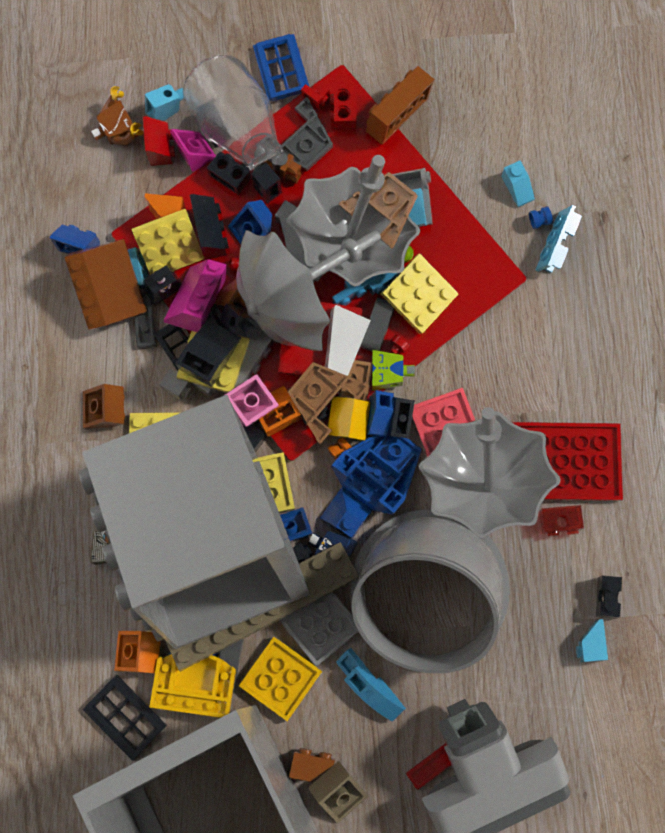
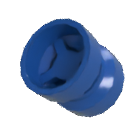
[529,206,553,229]

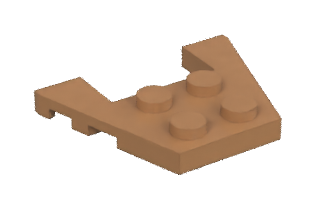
[339,172,418,249]
[288,362,370,444]

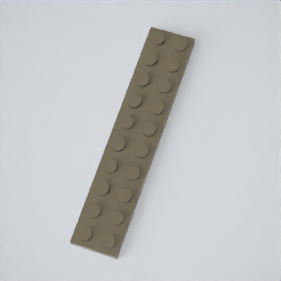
[165,542,359,672]

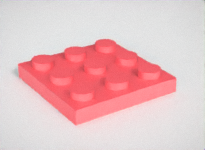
[412,388,476,457]

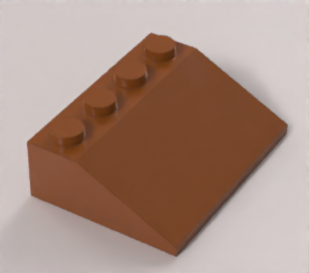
[64,239,147,330]

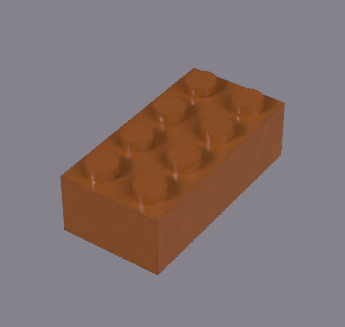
[366,66,435,145]

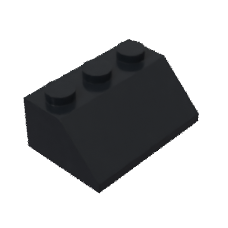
[190,194,229,260]

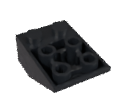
[176,320,241,387]

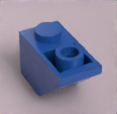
[367,390,394,437]

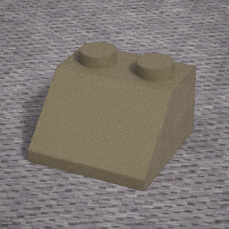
[308,761,368,823]

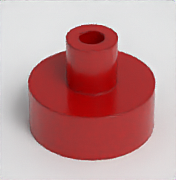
[390,335,409,354]

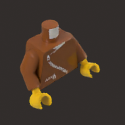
[91,86,144,145]

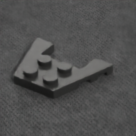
[256,97,333,172]

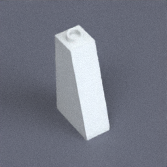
[325,305,371,376]

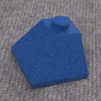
[228,200,272,244]
[320,487,373,539]

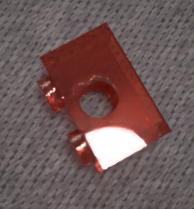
[539,505,584,537]

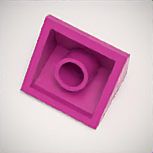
[170,129,216,172]

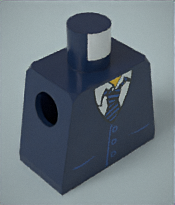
[308,531,358,558]

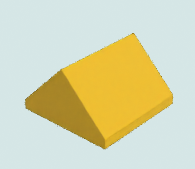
[328,397,371,441]

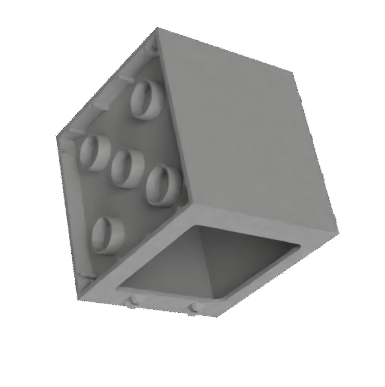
[78,395,310,649]
[72,705,318,833]

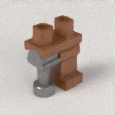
[252,143,301,184]

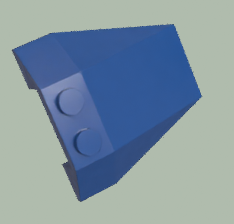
[331,430,422,515]

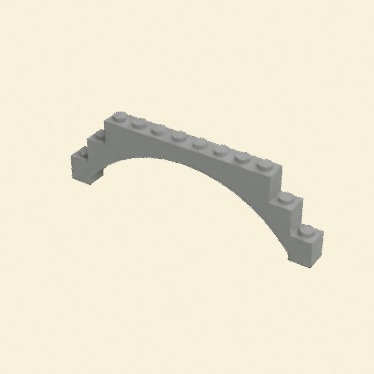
[159,200,323,401]

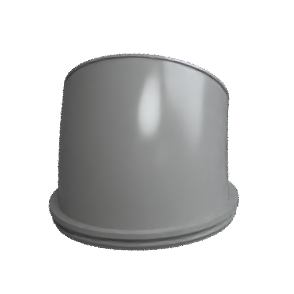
[351,509,510,674]

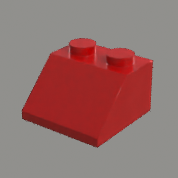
[143,116,175,166]

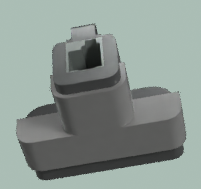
[422,699,571,833]

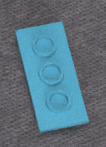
[535,205,582,273]

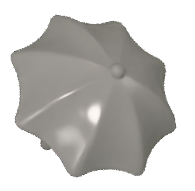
[287,155,420,286]
[236,230,381,351]
[419,407,560,538]

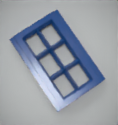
[253,34,309,102]

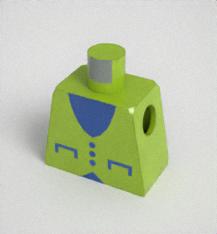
[372,350,415,390]

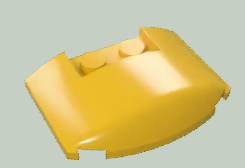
[149,654,236,718]

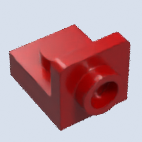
[301,84,330,110]

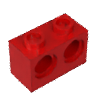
[330,86,357,129]

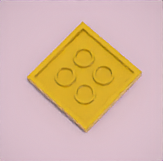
[239,637,322,722]

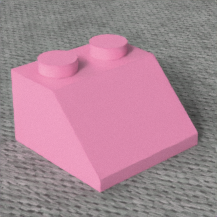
[225,374,279,427]

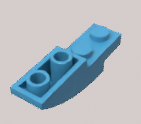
[332,273,399,306]
[336,648,406,721]

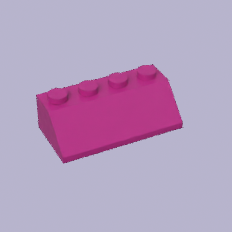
[164,259,226,332]

